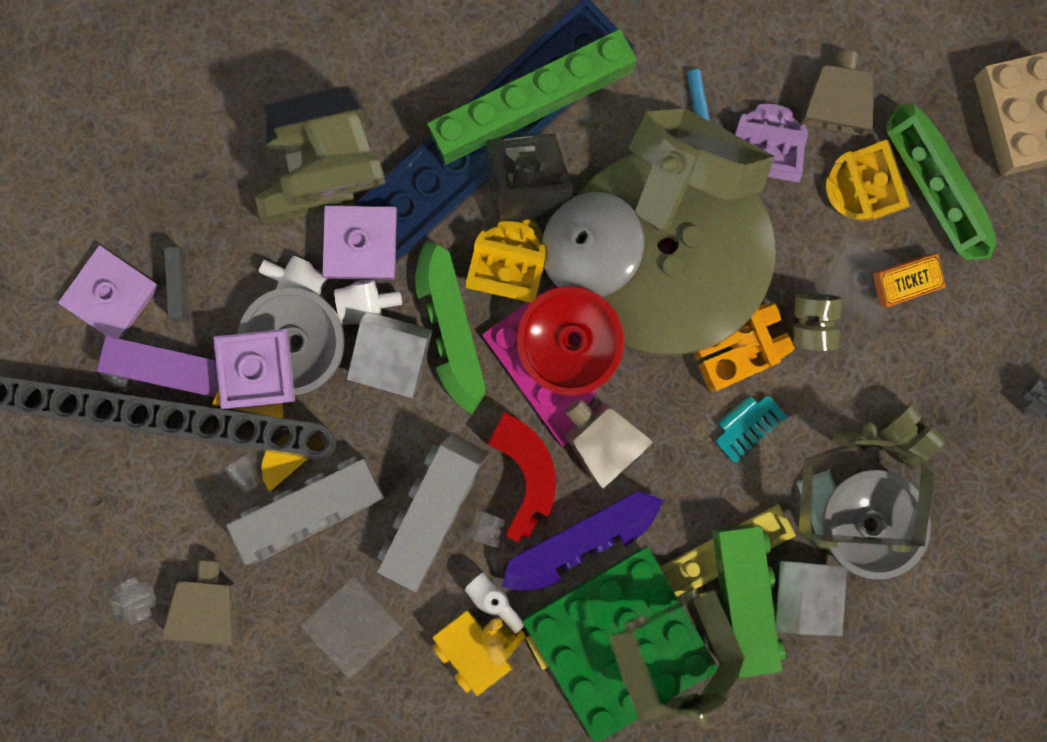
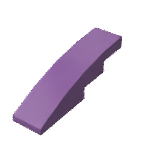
[97,336,219,397]

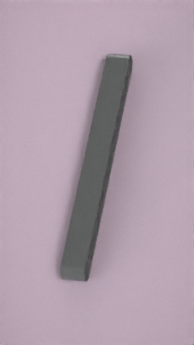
[0,376,336,460]

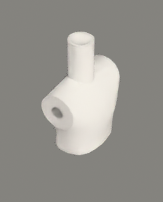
[259,256,328,295]
[334,279,402,326]
[465,572,525,634]

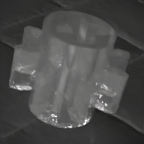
[109,577,156,626]

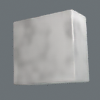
[347,312,432,398]
[775,561,847,636]

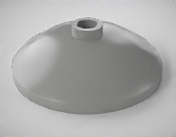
[542,192,645,297]
[237,287,345,395]
[822,470,931,580]

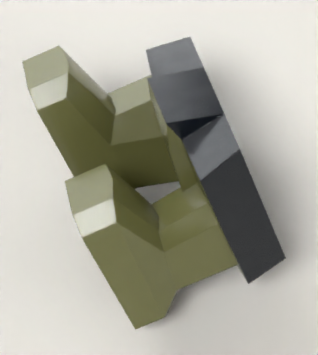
[255,86,386,224]

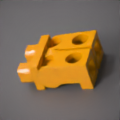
[693,303,795,394]

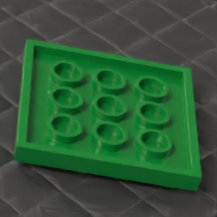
[521,545,718,742]

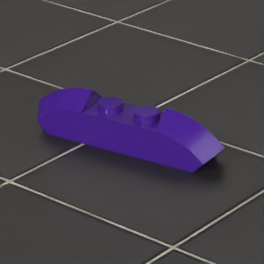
[501,491,663,590]

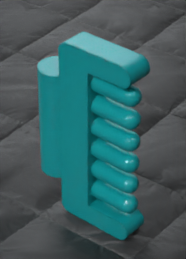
[715,395,787,462]

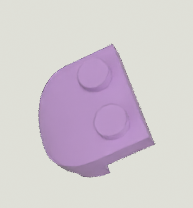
[735,104,808,182]

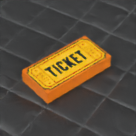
[873,253,946,307]

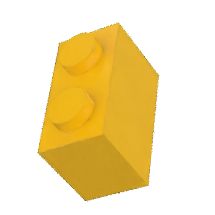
[432,609,512,696]

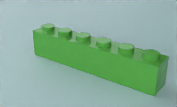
[427,29,637,165]

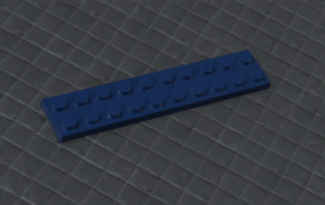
[353,0,634,282]

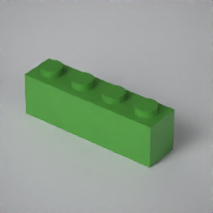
[712,523,785,678]

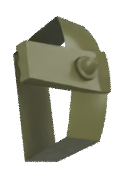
[628,108,775,231]
[799,423,935,552]
[610,589,745,727]

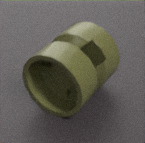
[792,293,843,351]
[877,402,946,470]

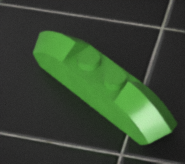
[886,104,996,260]
[415,241,487,414]

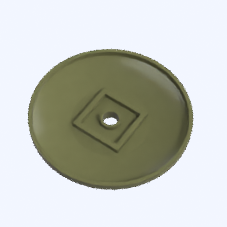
[579,154,776,356]

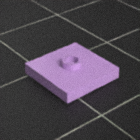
[323,206,397,280]
[58,245,159,340]
[214,329,295,409]

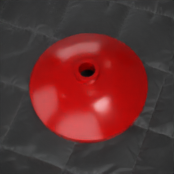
[517,286,625,395]

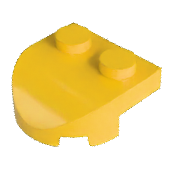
[826,139,911,221]
[465,221,545,303]

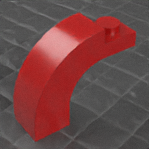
[488,412,556,542]

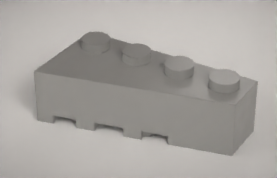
[377,433,489,592]
[226,456,386,565]

